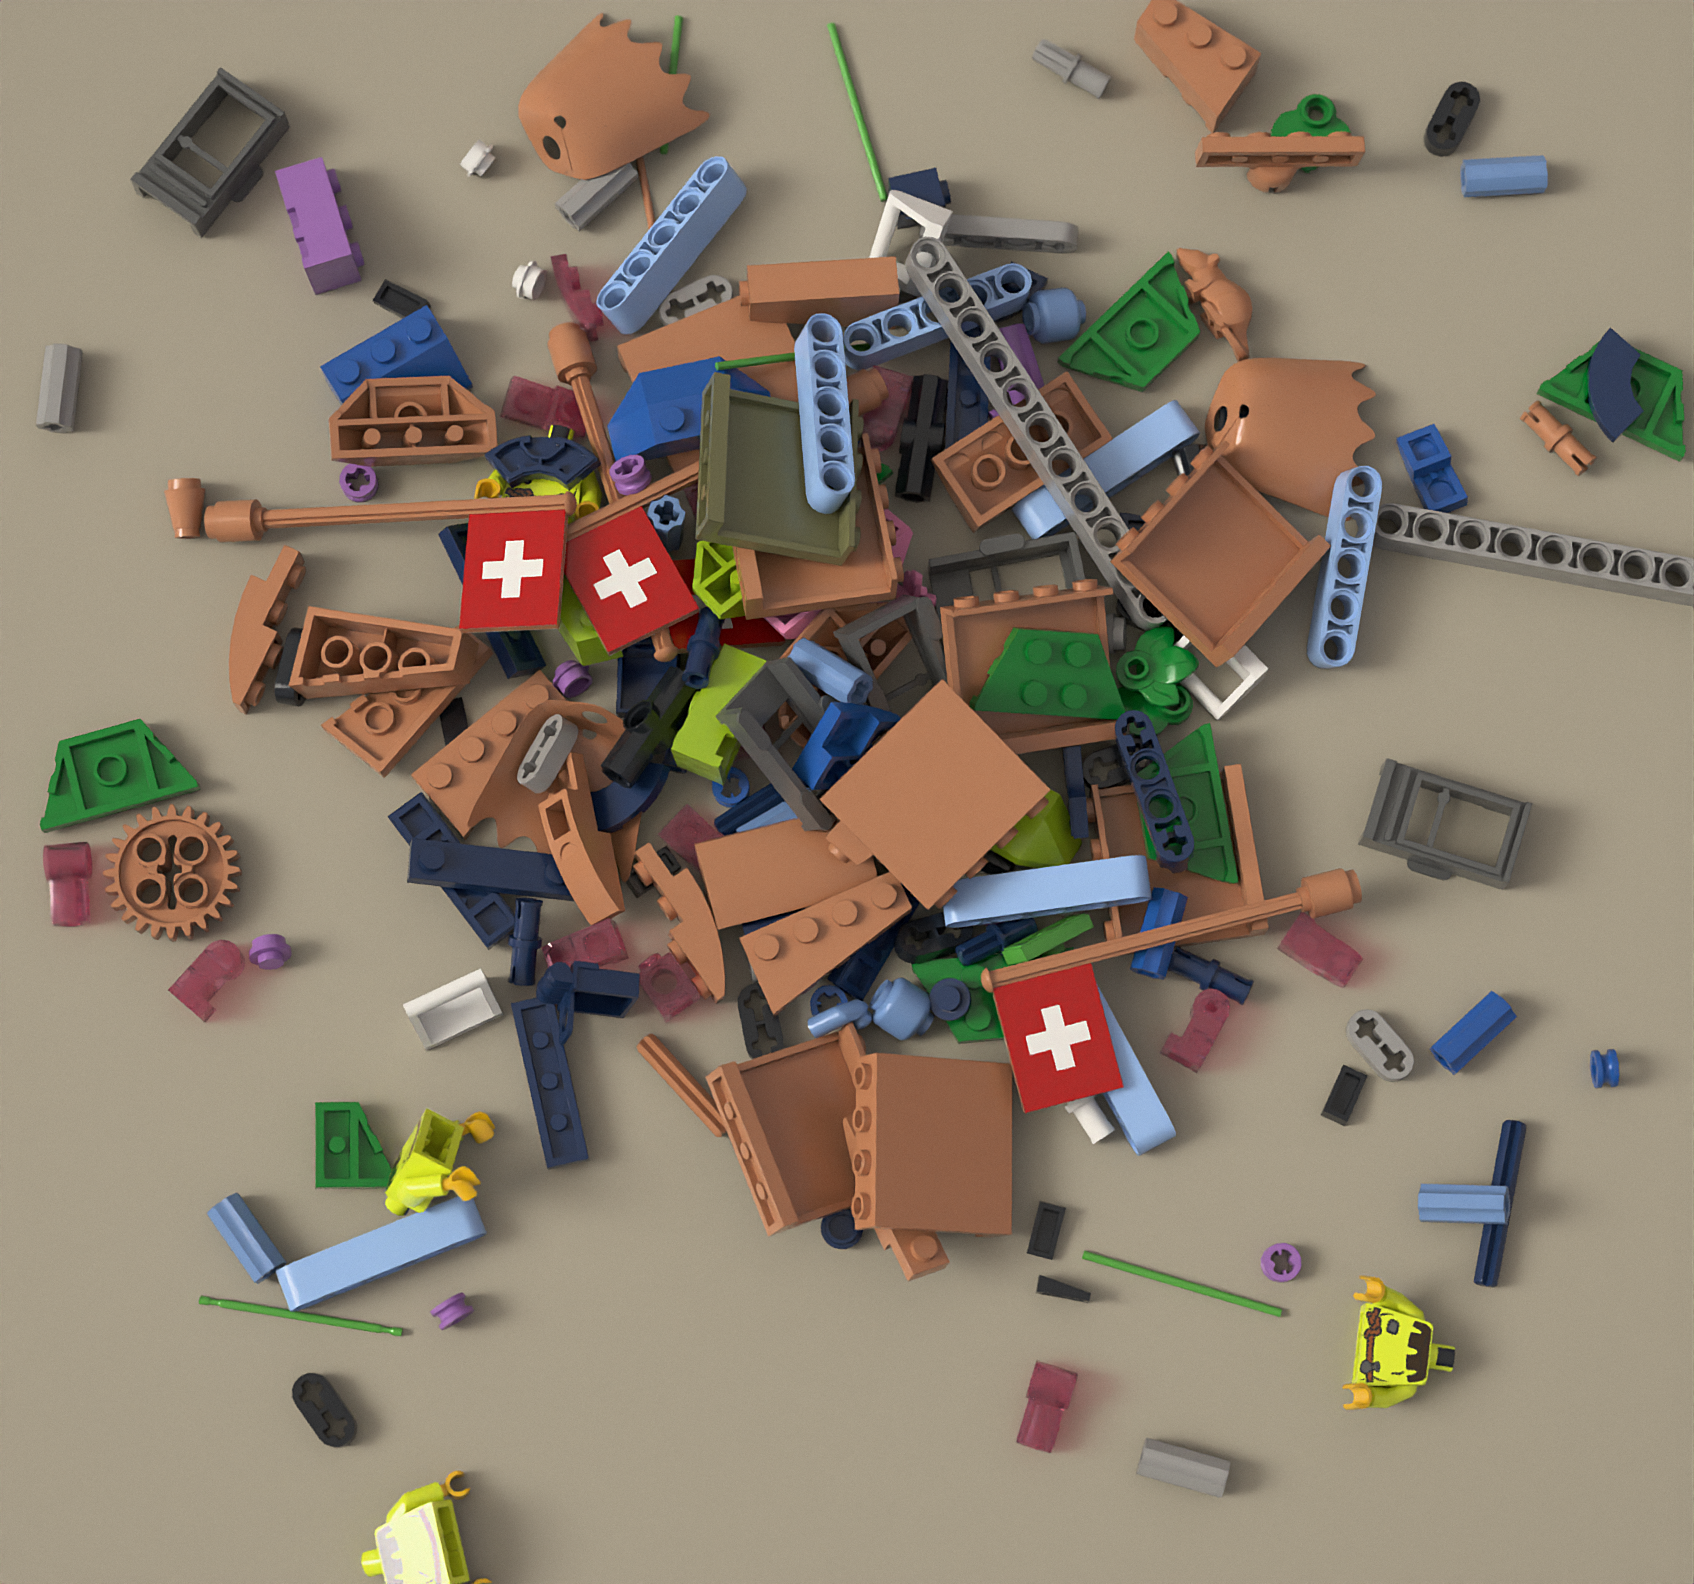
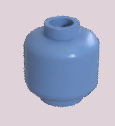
[1022,287,1086,344]
[869,977,934,1041]

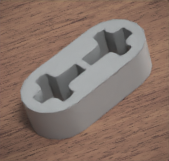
[659,275,733,326]
[517,714,578,793]
[1346,1009,1414,1082]

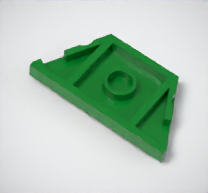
[1057,252,1200,392]
[1536,342,1686,462]
[969,627,1126,720]
[40,719,201,833]
[1137,723,1239,884]
[912,947,1074,1044]

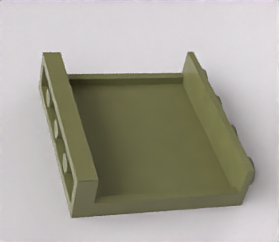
[695,372,864,566]

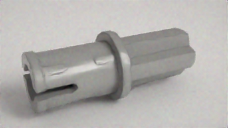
[1032,39,1112,99]

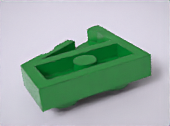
[315,1102,392,1189]

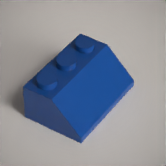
[320,305,473,405]

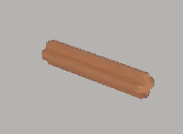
[636,1033,727,1137]

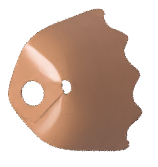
[518,13,710,180]
[1205,358,1376,521]
[467,700,642,882]

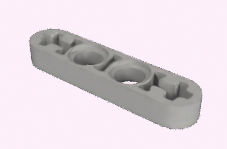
[919,214,1079,253]

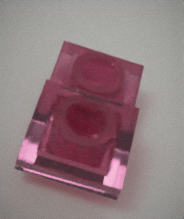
[550,254,604,342]
[500,375,586,438]
[657,804,724,874]

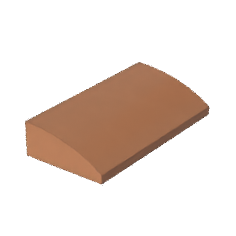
[931,371,1113,533]
[694,817,878,930]

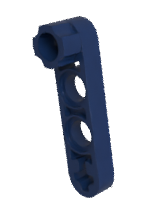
[1115,710,1194,873]

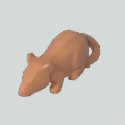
[1177,248,1253,362]

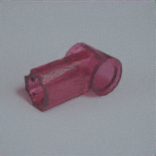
[43,841,92,927]
[1015,1360,1078,1454]

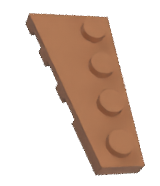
[320,625,494,778]
[411,669,566,840]
[739,872,912,1017]

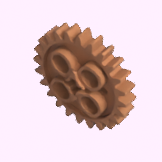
[103,804,242,942]

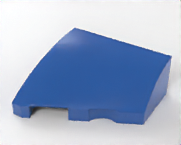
[792,702,901,790]

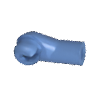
[808,999,872,1038]

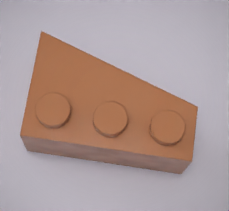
[1134,0,1261,133]

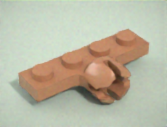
[1195,132,1365,193]

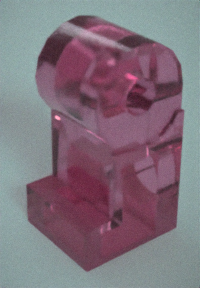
[861,365,913,452]
[1277,912,1363,988]
[541,918,629,967]
[168,939,245,1022]
[1160,989,1230,1073]

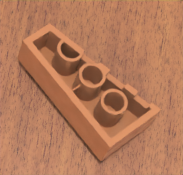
[289,606,479,699]

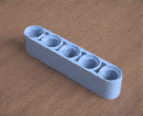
[597,156,747,335]
[843,263,1032,370]
[794,313,855,514]
[1012,400,1201,540]
[1307,466,1382,669]
[943,855,1152,928]
[1097,985,1176,1156]
[276,1196,487,1312]

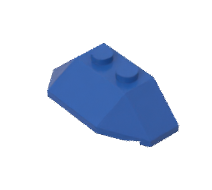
[608,356,771,462]

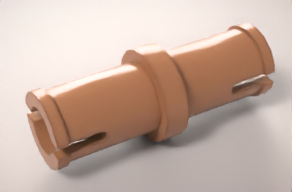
[1520,400,1597,476]

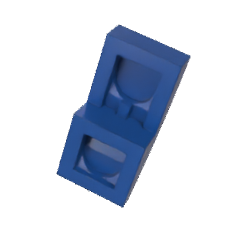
[1396,424,1468,513]

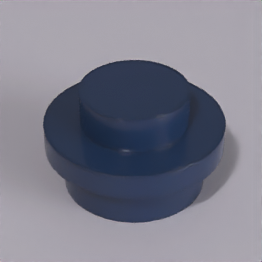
[929,978,972,1021]
[821,1208,863,1250]

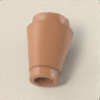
[164,478,206,539]

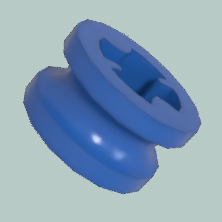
[712,767,750,808]
[810,985,848,1016]
[1590,1049,1619,1088]

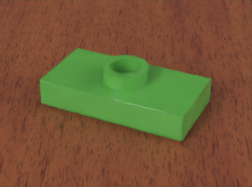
[1002,913,1094,965]

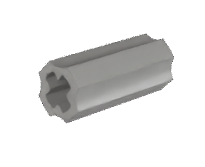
[555,163,639,232]
[36,343,83,433]
[1136,1438,1231,1498]

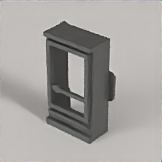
[130,67,290,238]
[928,532,1085,646]
[833,595,947,737]
[715,657,837,831]
[1358,758,1532,890]

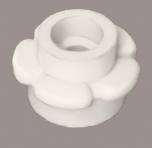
[459,139,496,177]
[512,261,547,300]

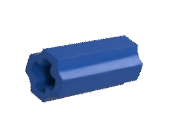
[1129,887,1188,980]
[1429,991,1517,1075]

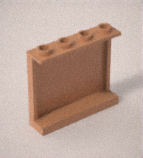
[617,295,798,488]
[732,433,904,620]
[1110,440,1331,668]
[940,579,1126,754]
[819,679,1050,910]
[1086,764,1269,956]
[706,1022,867,1237]
[851,1053,1012,1238]

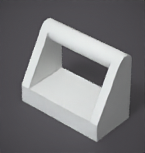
[869,190,953,297]
[1174,636,1268,721]
[403,968,503,1051]

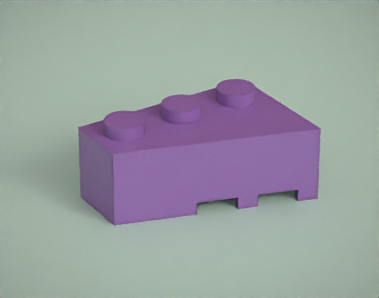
[275,157,365,295]

